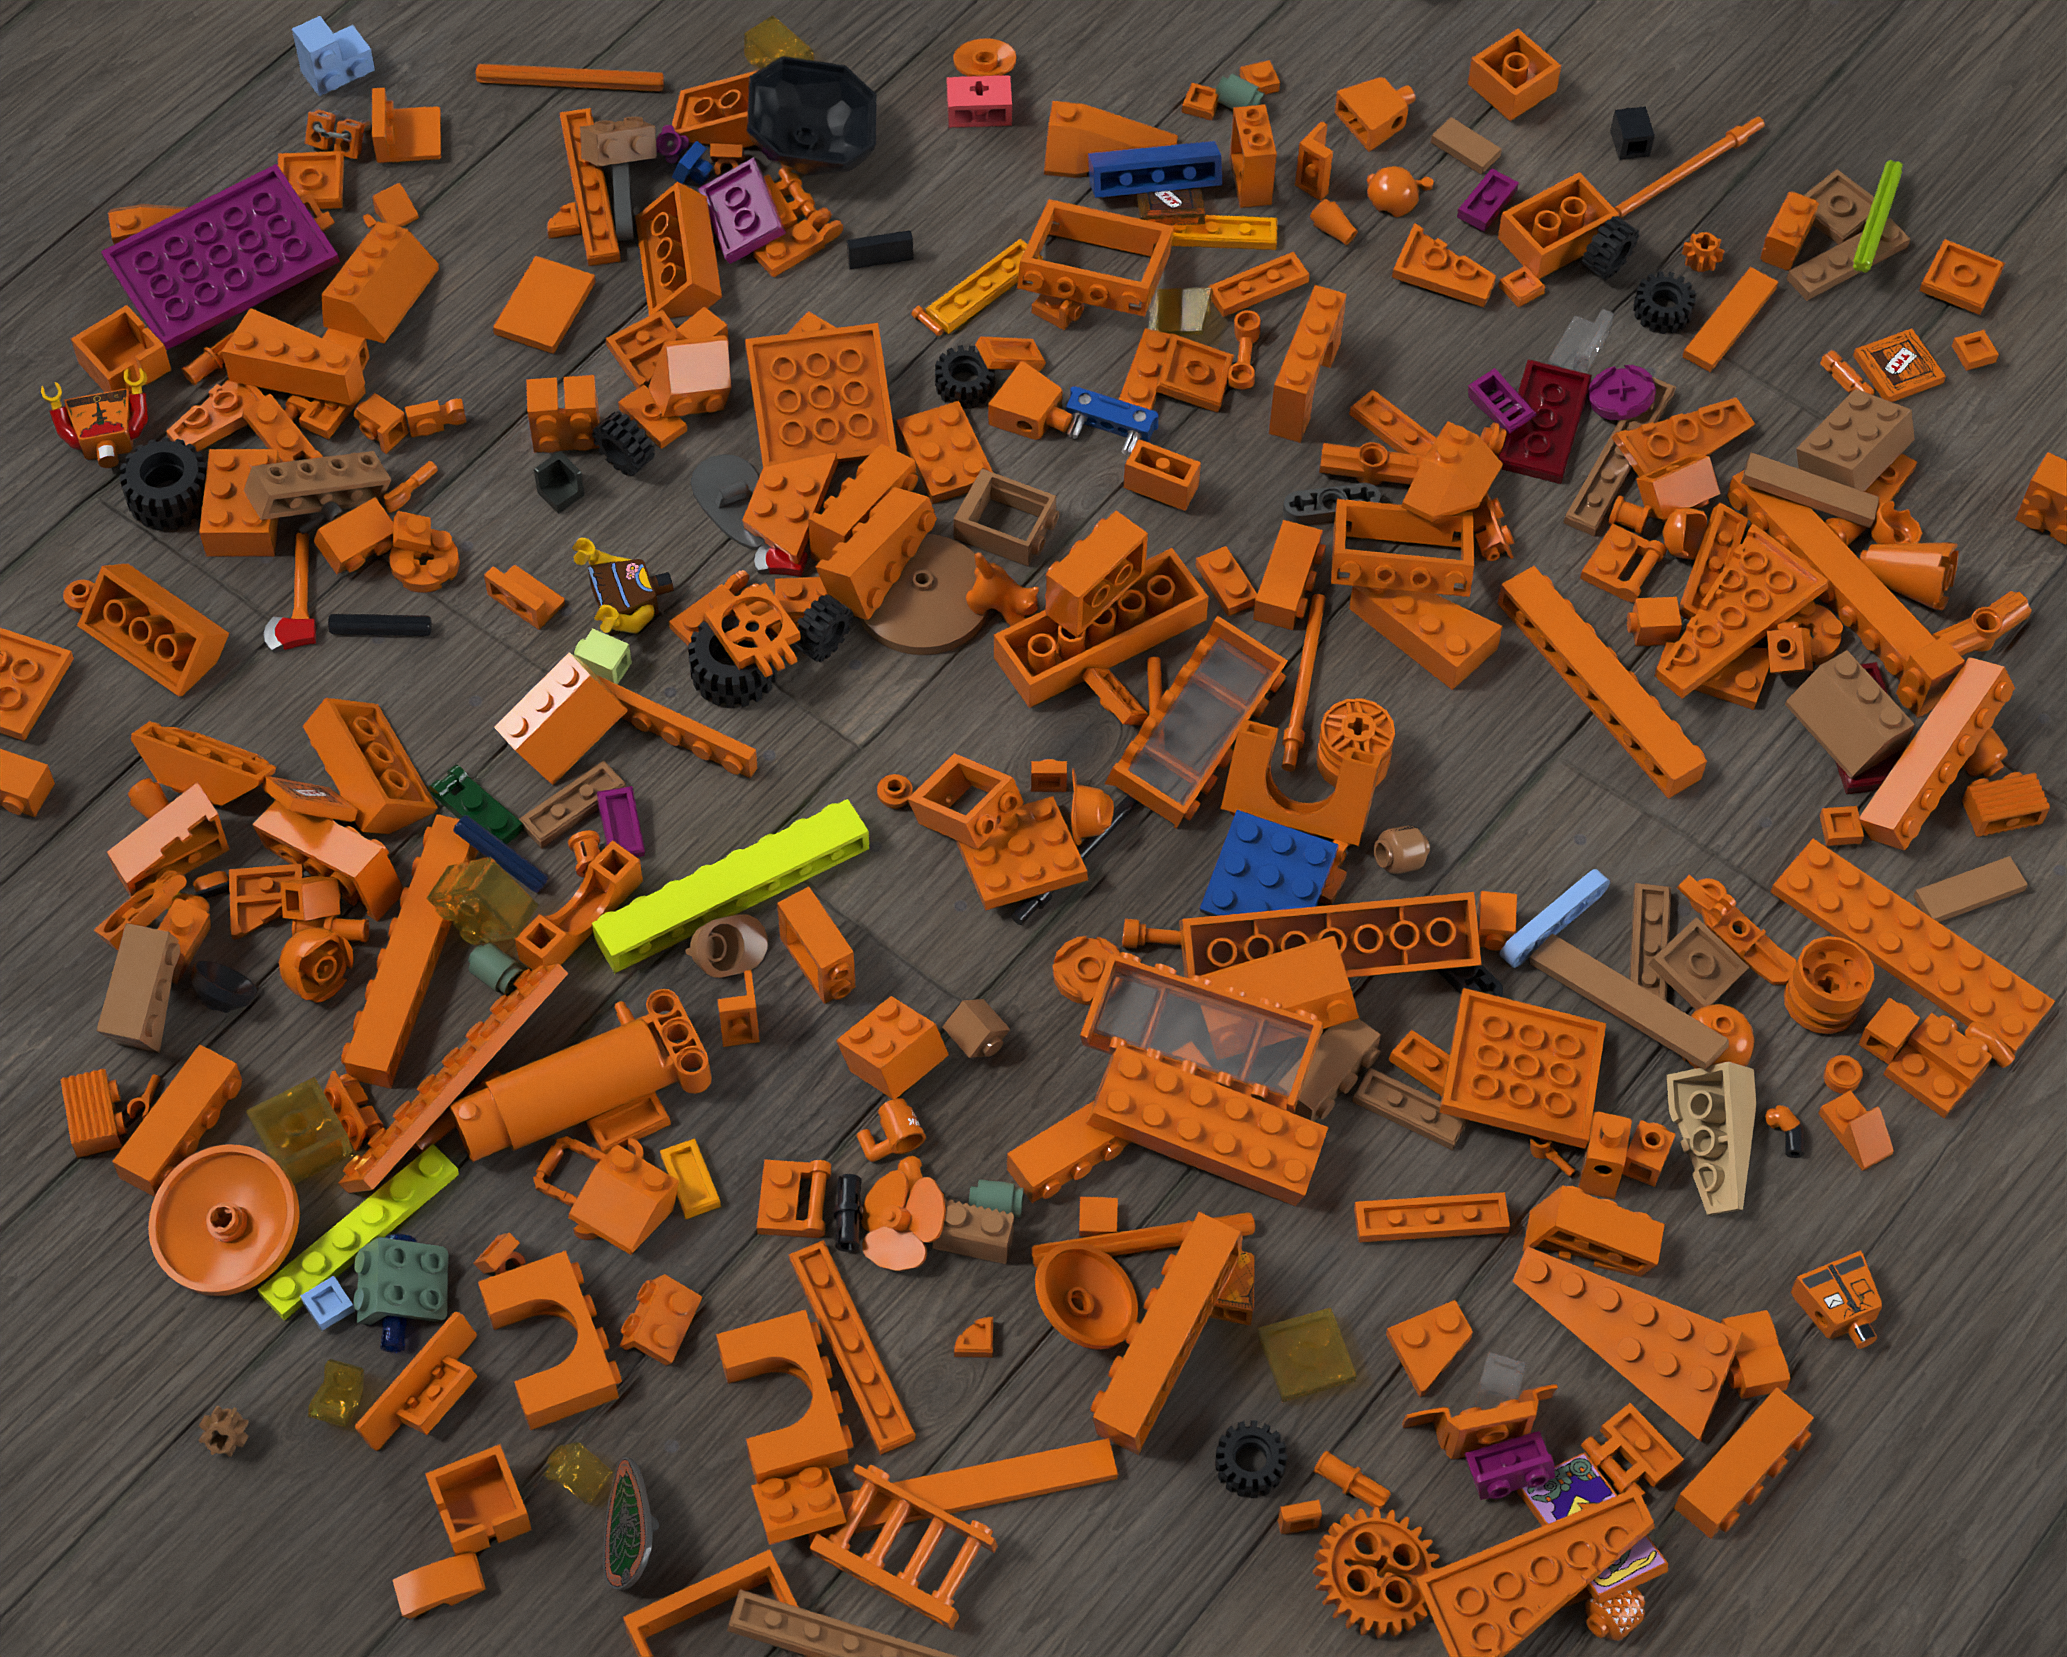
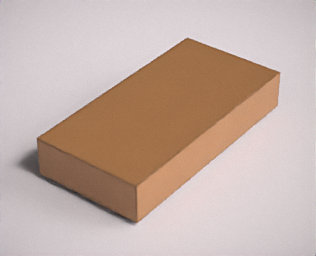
[1431,117,1502,175]

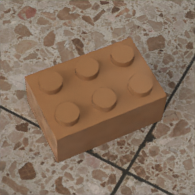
[1796,389,1915,492]

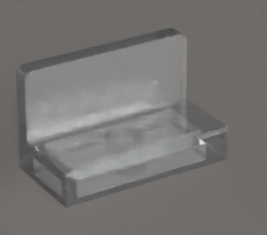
[1548,309,1614,374]

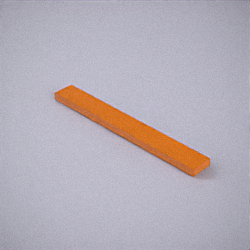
[808,1438,1118,1543]

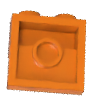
[1883,1012,1992,1118]

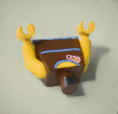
[572,538,674,636]

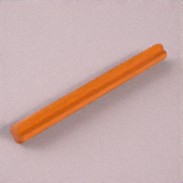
[476,64,664,92]
[1031,1212,1255,1267]

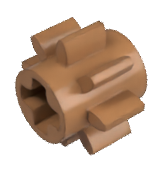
[199,1405,249,1457]

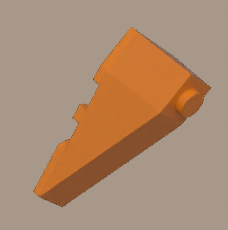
[1044,101,1178,178]

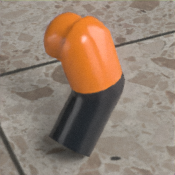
[1765,1105,1804,1158]

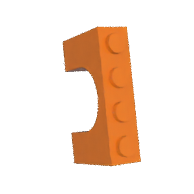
[1269,285,1347,443]
[1221,720,1383,846]
[478,1250,622,1430]
[716,1310,854,1484]

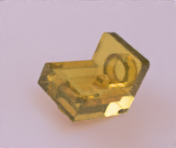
[308,1359,364,1427]
[543,1442,613,1504]

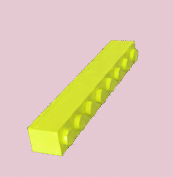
[592,799,869,973]

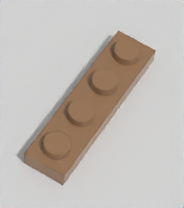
[1787,218,1910,301]

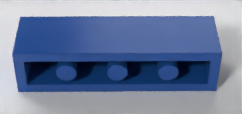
[1088,141,1222,198]

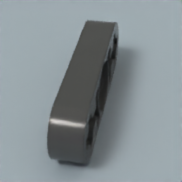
[612,162,634,241]
[1283,483,1381,525]

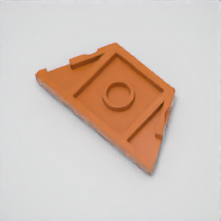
[742,453,838,564]

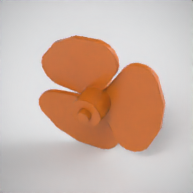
[861,1170,946,1271]

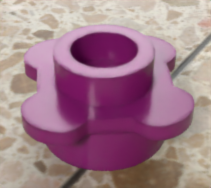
[656,125,689,163]

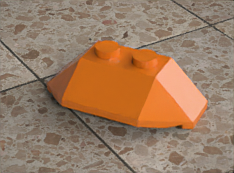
[1401,421,1503,521]
[131,721,276,806]

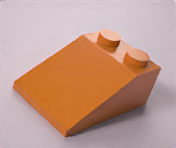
[672,69,761,148]

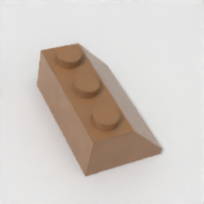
[1785,650,1915,779]

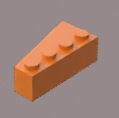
[1349,586,1503,690]
[252,800,404,922]

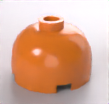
[279,927,354,1003]
[1681,1004,1754,1069]

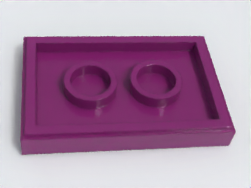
[698,158,786,264]

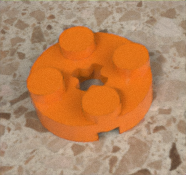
[389,529,460,593]
[1774,601,1843,666]

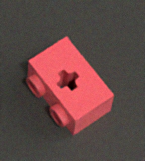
[947,75,1012,128]

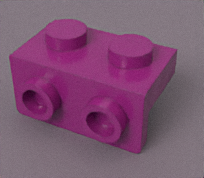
[1465,1431,1555,1501]

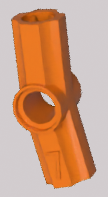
[1933,591,2032,656]

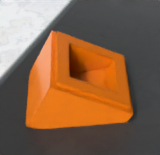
[372,183,419,227]

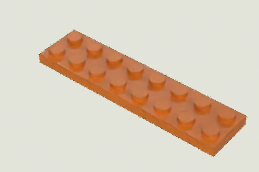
[1770,838,2055,1055]
[338,963,568,1193]

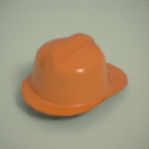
[1071,768,1114,846]

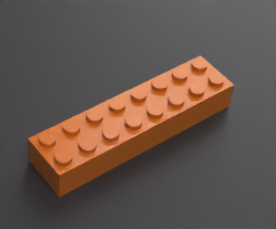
[1179,892,1481,979]

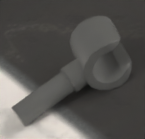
[299,502,346,534]

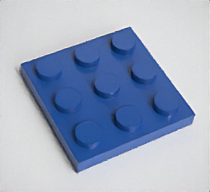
[1200,810,1339,916]

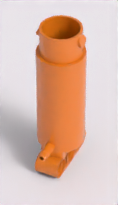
[449,989,712,1162]

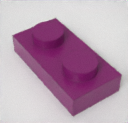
[1457,168,1519,231]

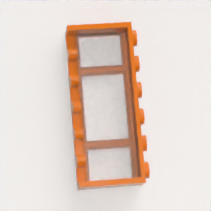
[1105,616,1288,829]
[1080,952,1323,1114]

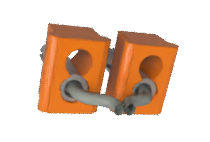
[305,109,371,159]

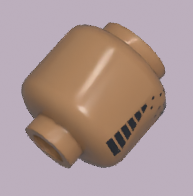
[1374,825,1430,874]

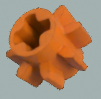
[1682,232,1724,273]

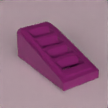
[1468,368,1535,434]

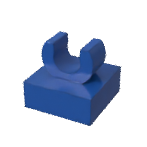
[672,141,713,185]

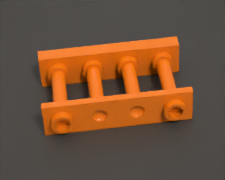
[809,1464,998,1631]

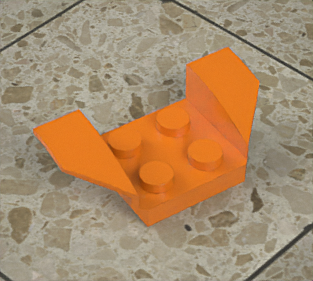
[1402,1384,1558,1460]

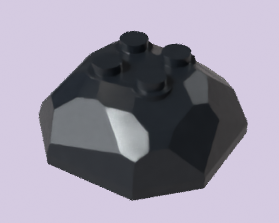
[747,56,877,176]

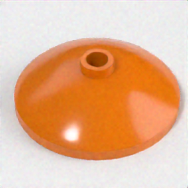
[1035,1242,1138,1350]

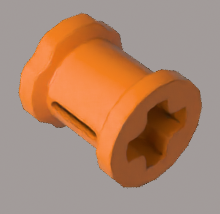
[1608,495,1651,535]
[568,830,600,877]

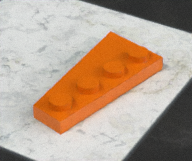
[1611,397,1756,477]

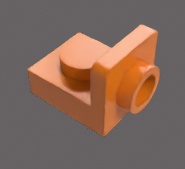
[1032,294,1085,330]

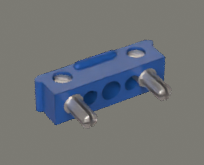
[1066,386,1159,456]

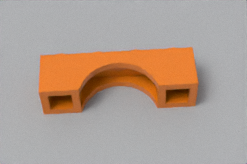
[515,840,643,970]

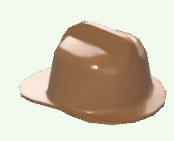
[685,914,768,978]

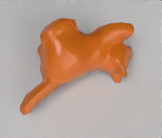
[966,552,1039,626]

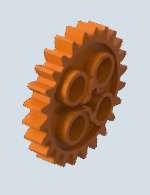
[1313,1507,1440,1638]

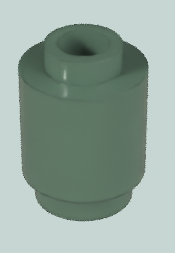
[1215,73,1264,110]
[468,943,524,995]
[969,1179,1024,1218]

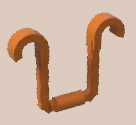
[533,1136,644,1240]

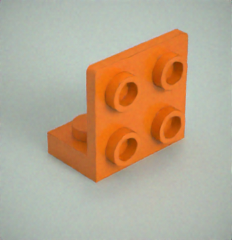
[372,88,441,163]

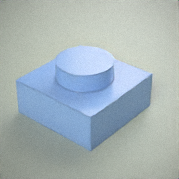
[300,1276,355,1331]

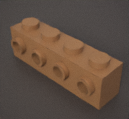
[244,451,391,520]

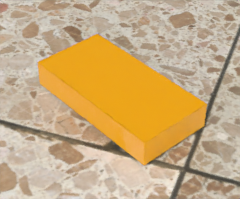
[660,1138,721,1220]

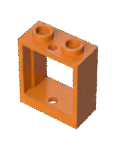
[1229,104,1277,208]
[908,753,1024,849]
[777,886,856,1004]

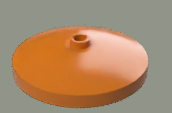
[148,1144,300,1296]

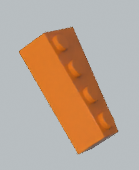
[222,308,365,405]
[808,444,918,562]
[815,487,937,621]

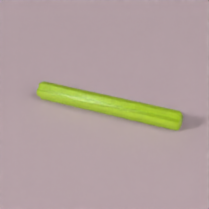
[1853,160,1903,273]

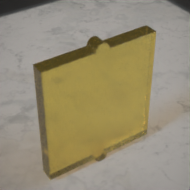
[1148,288,1213,335]

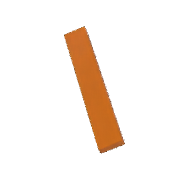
[559,108,621,266]
[789,1240,916,1455]

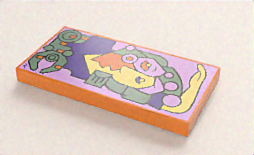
[1517,1452,1668,1604]

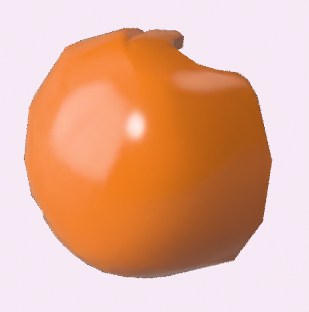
[1367,166,1419,217]
[1870,500,1922,544]
[1663,507,1707,560]

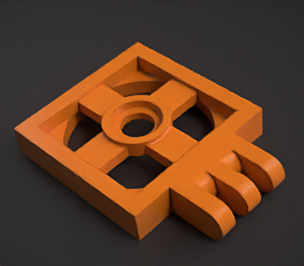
[704,582,801,678]
[94,870,187,951]

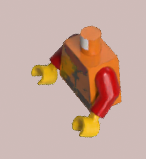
[41,368,148,468]

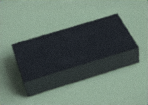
[847,230,913,270]

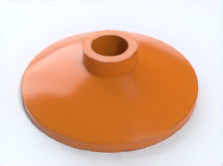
[953,38,1016,77]

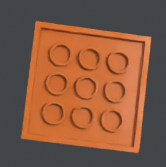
[745,323,897,467]
[1439,988,1606,1149]

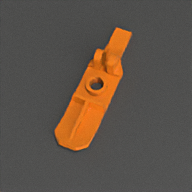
[1677,874,1796,985]

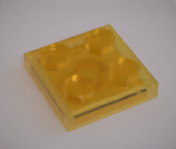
[1258,1307,1357,1402]

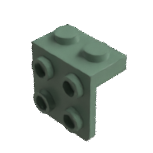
[353,1237,448,1325]

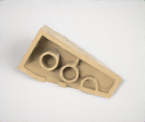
[1667,1062,1756,1216]

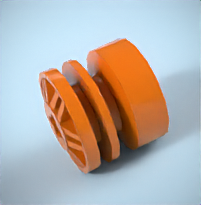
[1316,698,1395,788]
[1784,936,1875,1034]

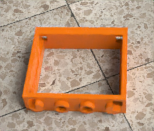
[1017,199,1174,317]
[1331,499,1474,597]
[623,1549,809,1657]

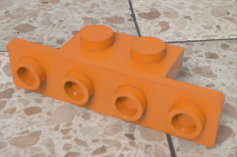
[355,1312,478,1451]

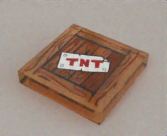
[1135,187,1205,225]

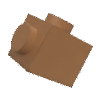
[942,999,1011,1058]

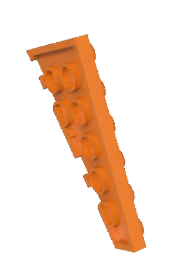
[1657,523,1829,699]
[1512,1246,1743,1441]
[1416,1488,1655,1657]

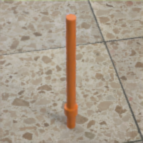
[1614,116,1764,218]
[1281,594,1326,772]

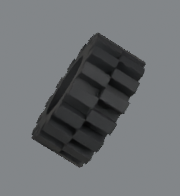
[1582,216,1640,280]
[1633,271,1696,334]
[935,345,995,409]
[592,411,655,476]
[793,594,854,662]
[1215,1420,1287,1498]

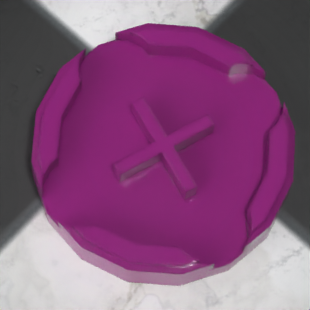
[1589,365,1656,420]

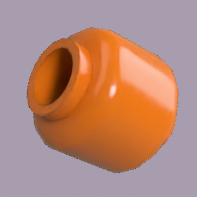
[1963,728,2008,778]

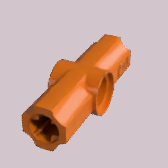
[1319,442,1424,486]

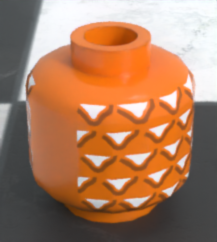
[1585,1587,1645,1641]

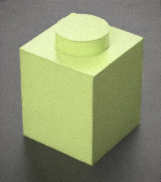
[574,628,632,685]

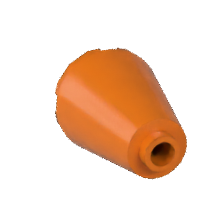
[1860,542,1959,611]

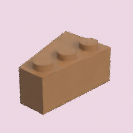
[96,923,180,1053]

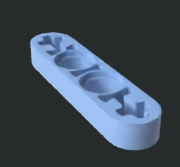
[1500,869,1610,968]

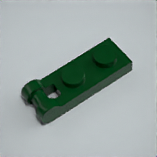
[429,764,524,845]

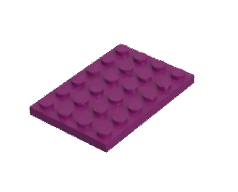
[101,164,340,350]

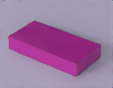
[597,786,645,857]

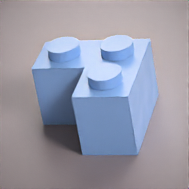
[292,16,375,96]

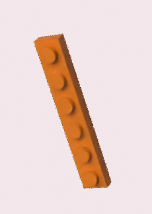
[597,675,758,779]

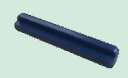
[453,815,548,893]

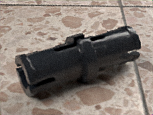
[833,1174,864,1252]

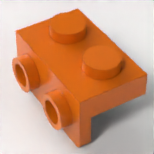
[619,1274,703,1366]

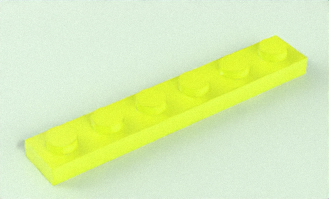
[258,1144,459,1321]

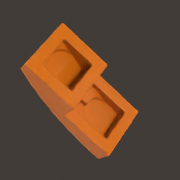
[393,1552,486,1619]

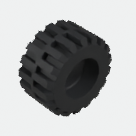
[119,438,207,531]
[688,614,777,708]

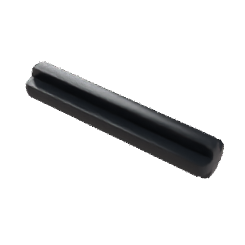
[328,614,432,636]

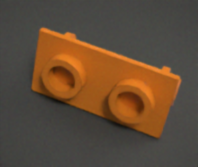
[1467,493,1515,561]
[323,1071,384,1151]

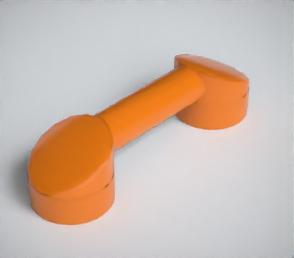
[1228,310,1261,390]

